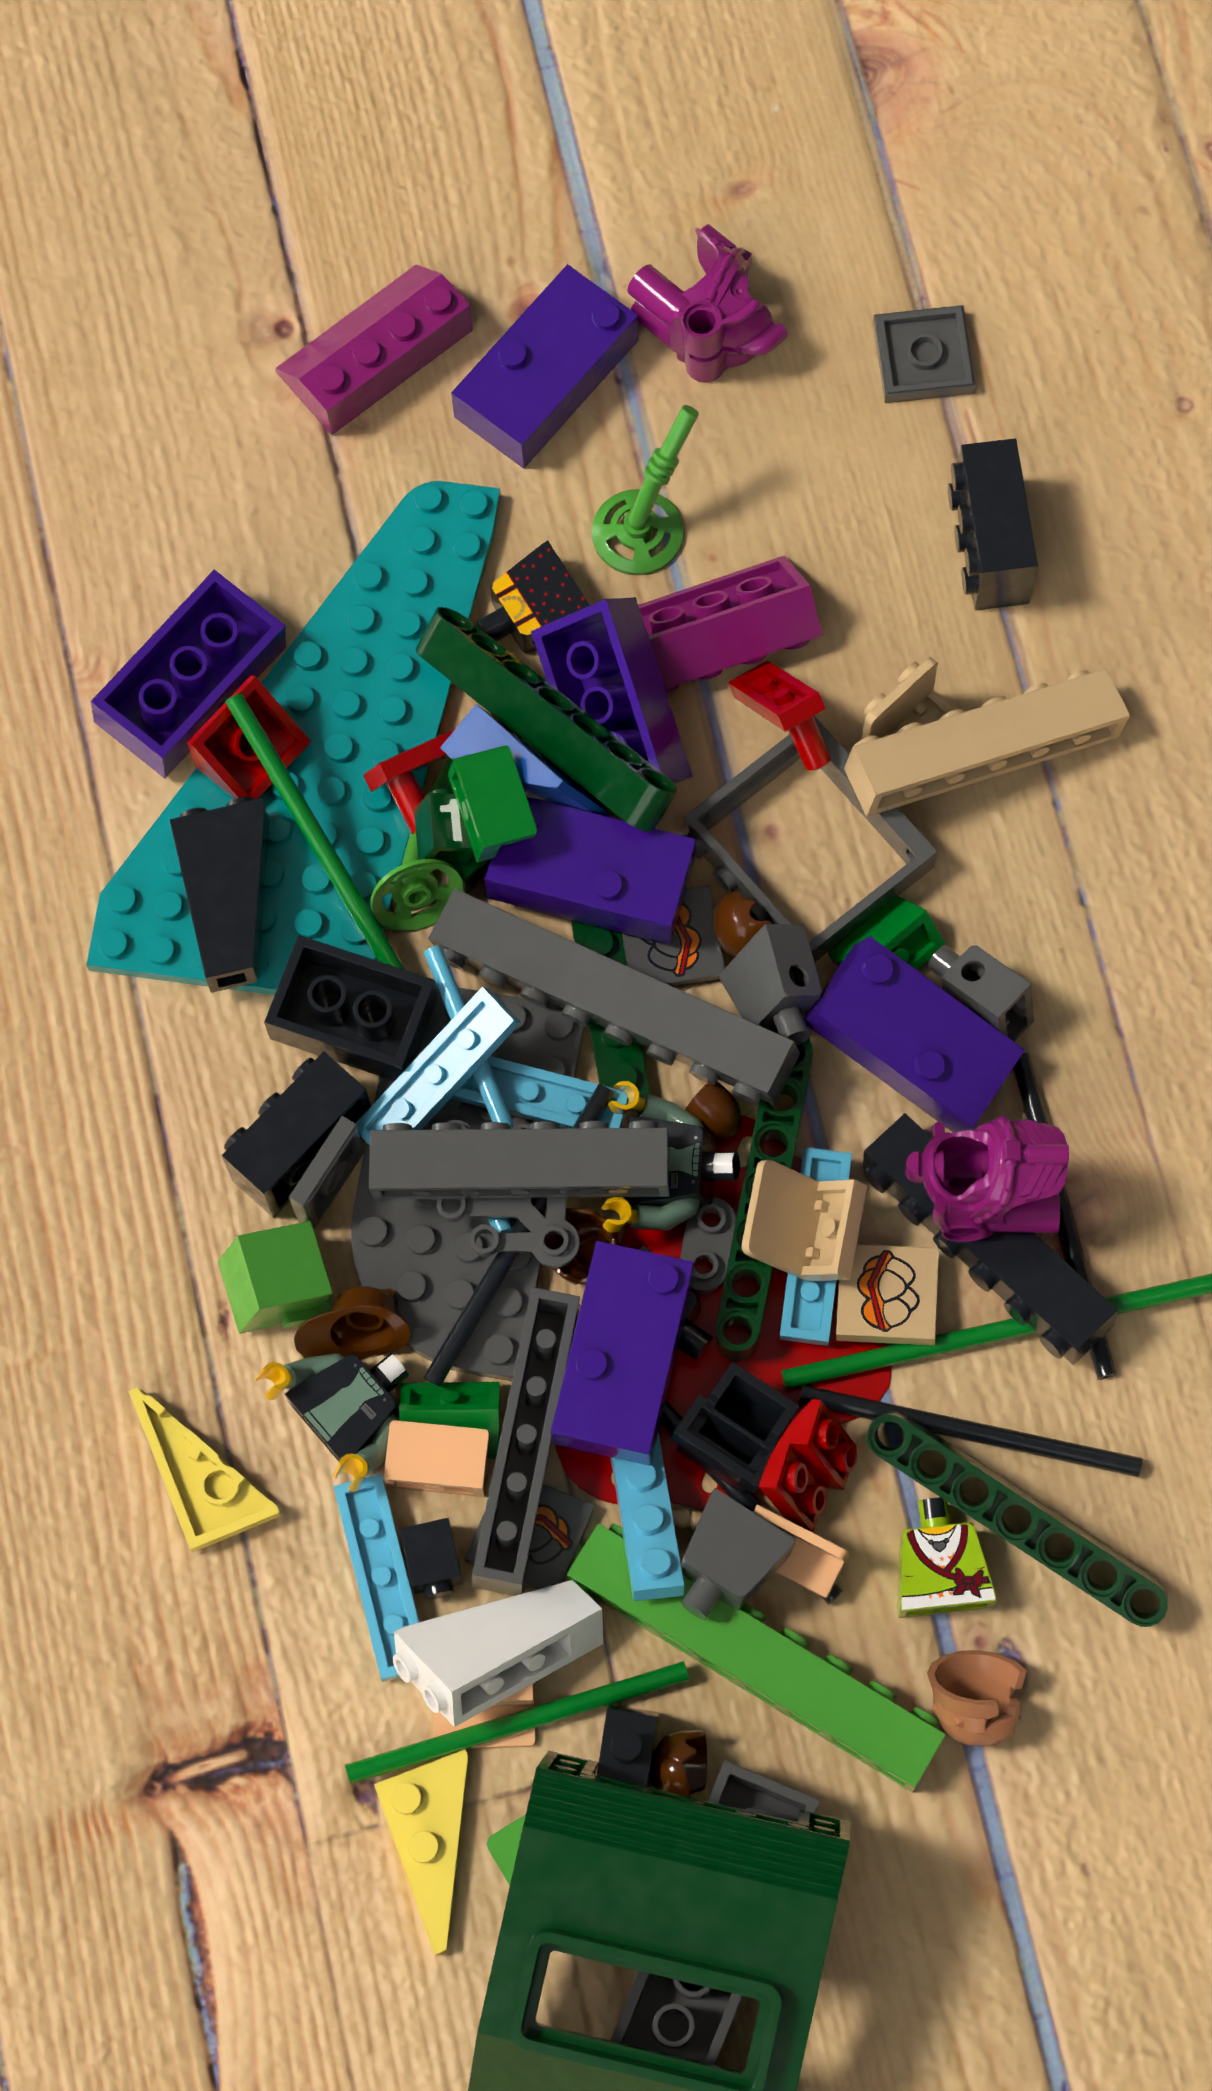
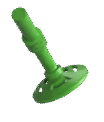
[592,405,699,575]
[370,757,464,931]

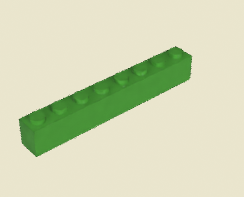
[567,1523,946,1792]

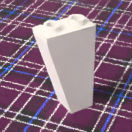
[393,1580,603,1727]

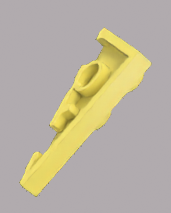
[129,1387,281,1553]
[374,1749,469,1956]

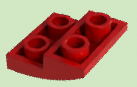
[758,1399,857,1533]

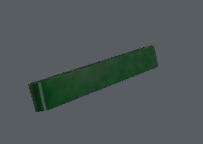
[416,607,677,832]
[715,1033,813,1361]
[867,1411,1168,1627]

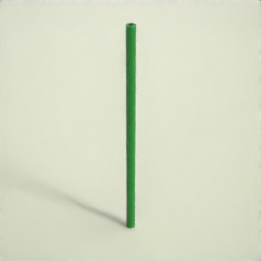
[781,1273,1212,1389]

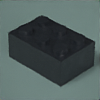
[948,438,1038,610]
[264,935,438,1081]
[221,1051,371,1218]

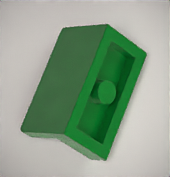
[448,745,537,862]
[828,896,946,970]
[399,1382,500,1459]

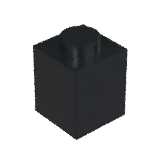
[399,1517,464,1599]

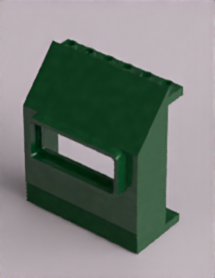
[468,1750,850,2091]

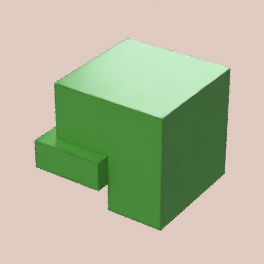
[217,1221,333,1334]

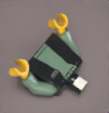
[601,1081,740,1233]
[255,1353,409,1492]

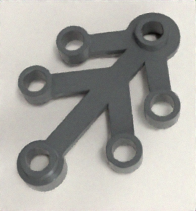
[436,1120,580,1268]

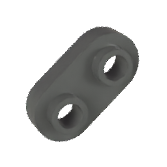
[680,1197,736,1295]

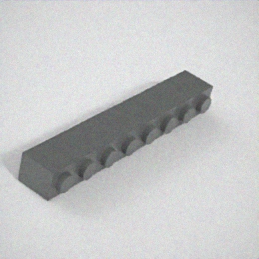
[428,888,800,1105]

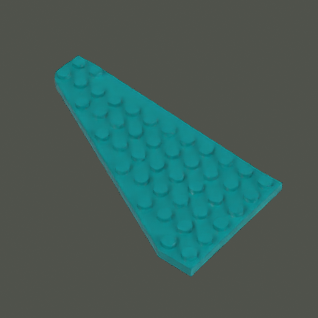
[86,481,500,995]

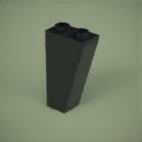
[170,797,269,993]

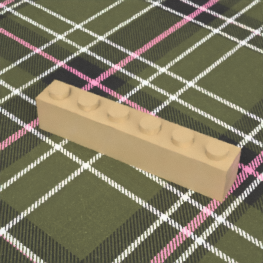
[844,668,1130,817]

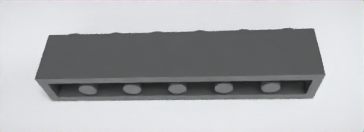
[369,1120,669,1199]
[472,1287,580,1596]

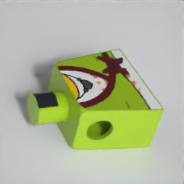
[897,1497,996,1618]

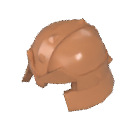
[927,1650,1027,1746]

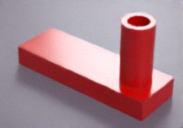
[727,660,831,771]
[363,713,495,835]

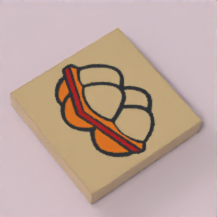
[836,1244,939,1345]

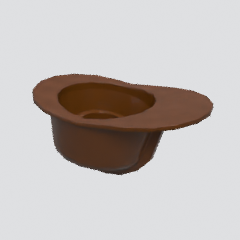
[294,1286,411,1359]

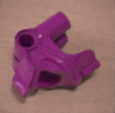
[627,224,788,383]
[905,1116,1069,1242]

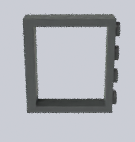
[683,716,938,963]

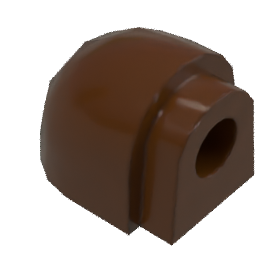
[685,1081,742,1143]

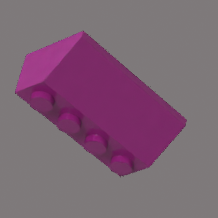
[275,264,473,435]
[638,555,822,693]

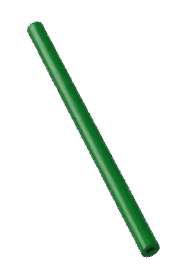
[225,692,406,970]
[345,1661,690,1784]

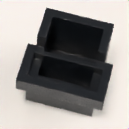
[670,1362,799,1494]

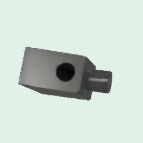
[719,924,822,1045]
[928,945,1034,1042]
[681,1488,796,1620]

